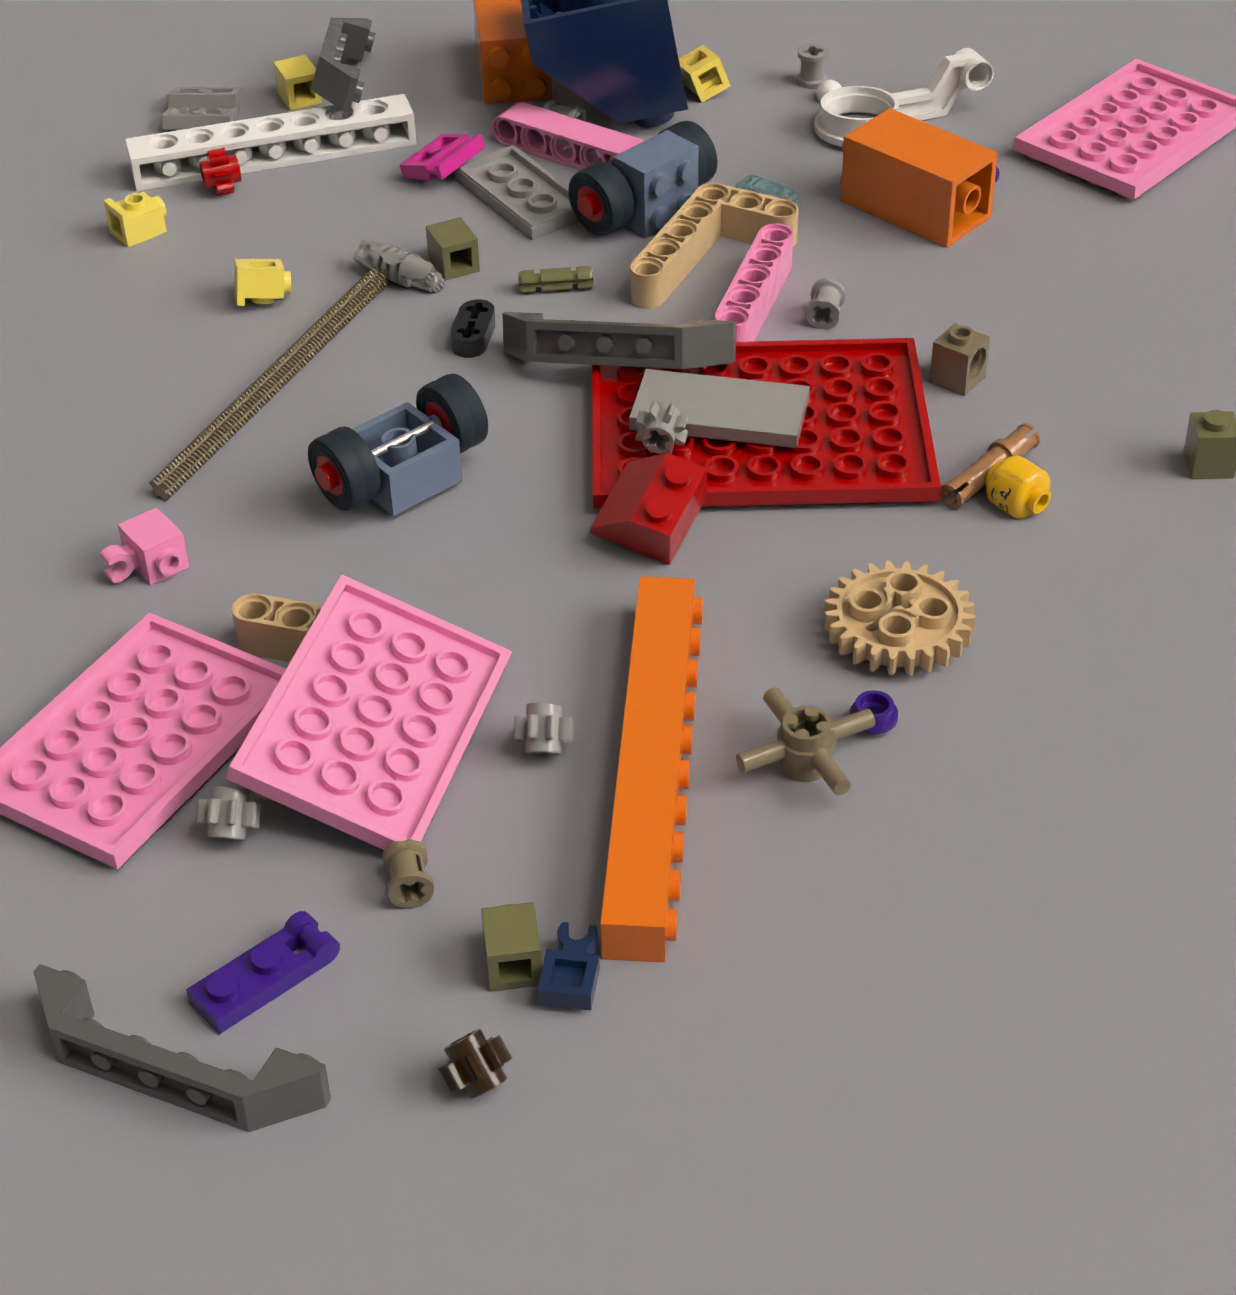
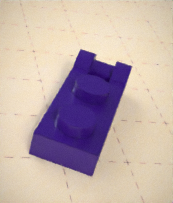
[186,911,340,1035]

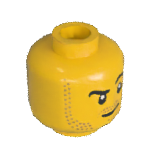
[985,455,1051,519]

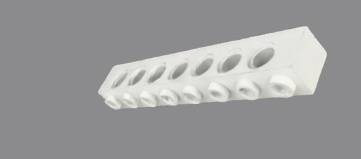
[125,94,417,191]

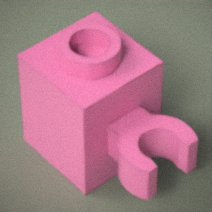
[100,507,189,585]

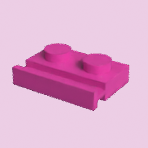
[399,134,485,182]

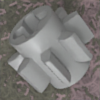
[635,401,688,454]
[514,703,573,755]
[196,786,261,840]

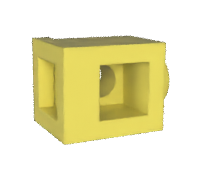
[679,45,731,103]
[103,192,167,247]
[234,259,291,306]

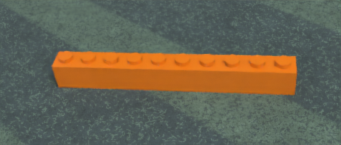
[600,576,703,962]

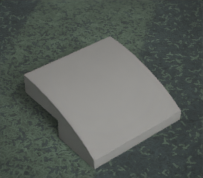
[161,87,242,130]

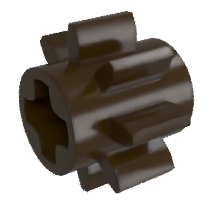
[438,1028,512,1099]

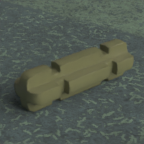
[518,266,594,293]

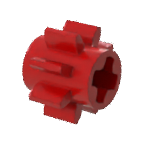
[199,148,242,196]

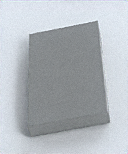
[454,145,579,240]
[629,369,810,448]

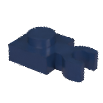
[537,922,600,1010]

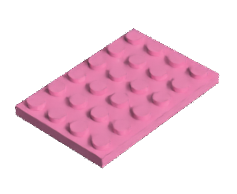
[1013,59,1236,199]
[226,574,512,850]
[0,612,286,870]

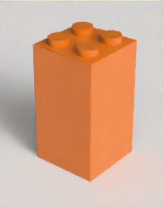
[473,0,553,104]
[840,108,998,248]

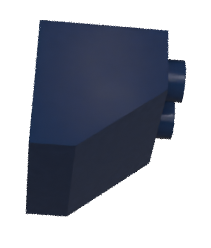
[521,0,688,127]

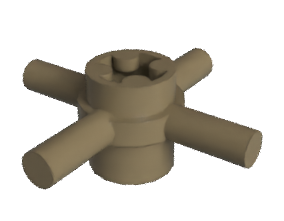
[736,687,876,796]

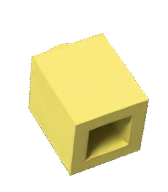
[273,55,322,111]

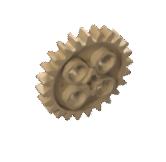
[824,560,976,676]

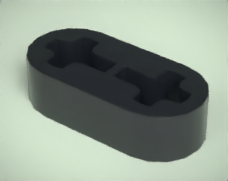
[451,299,495,358]

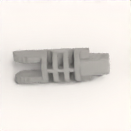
[353,239,445,294]

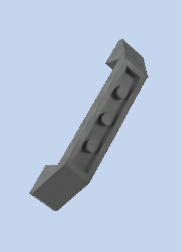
[311,17,376,113]
[502,312,736,369]
[33,964,331,1132]

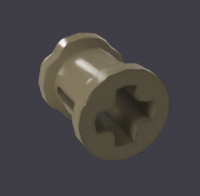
[382,839,434,908]

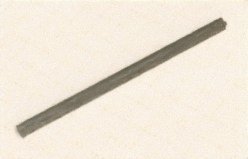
[149,267,389,501]

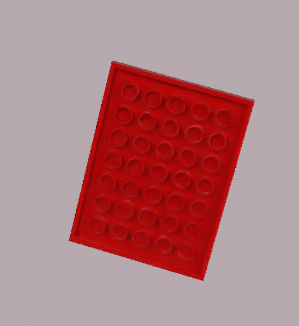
[592,338,941,509]

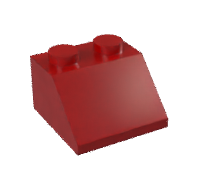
[590,453,707,565]

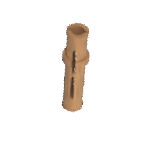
[940,423,1040,509]

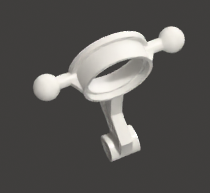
[814,48,994,147]

